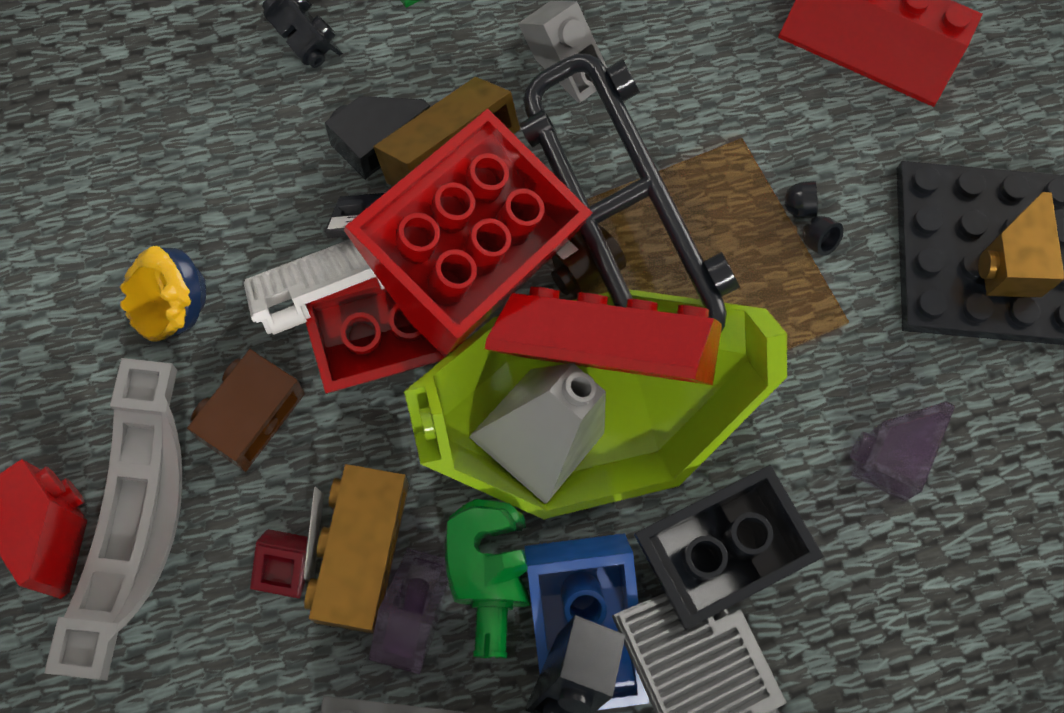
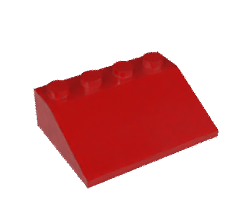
[344,108,593,357]

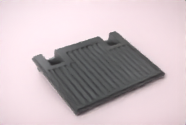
[612,593,787,713]

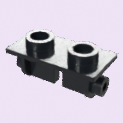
[262,0,343,68]

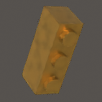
[373,76,520,187]
[304,464,409,635]

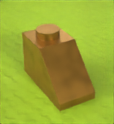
[978,192,1064,298]

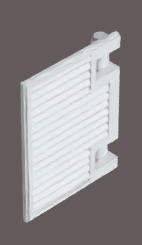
[243,239,385,335]

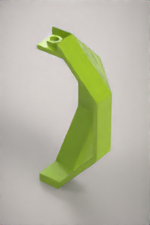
[404,289,787,519]

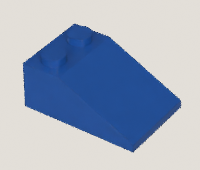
[524,533,649,710]

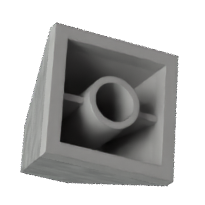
[469,363,606,504]

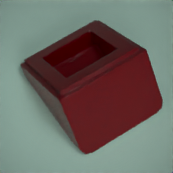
[250,529,308,599]

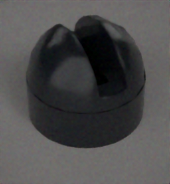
[785,181,818,218]
[802,216,844,256]

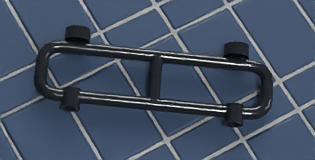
[520,54,740,333]

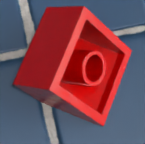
[0,459,87,599]

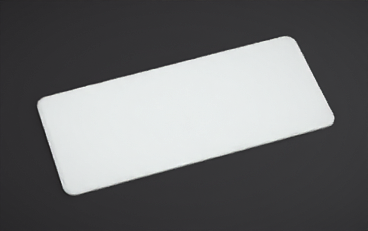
[304,487,324,581]

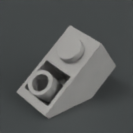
[518,1,607,103]

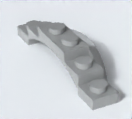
[44,358,182,681]

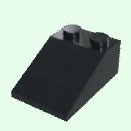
[634,465,824,630]

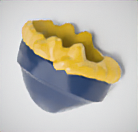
[120,246,206,342]

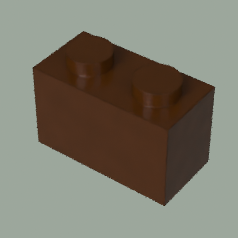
[187,349,305,472]

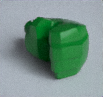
[445,499,531,659]

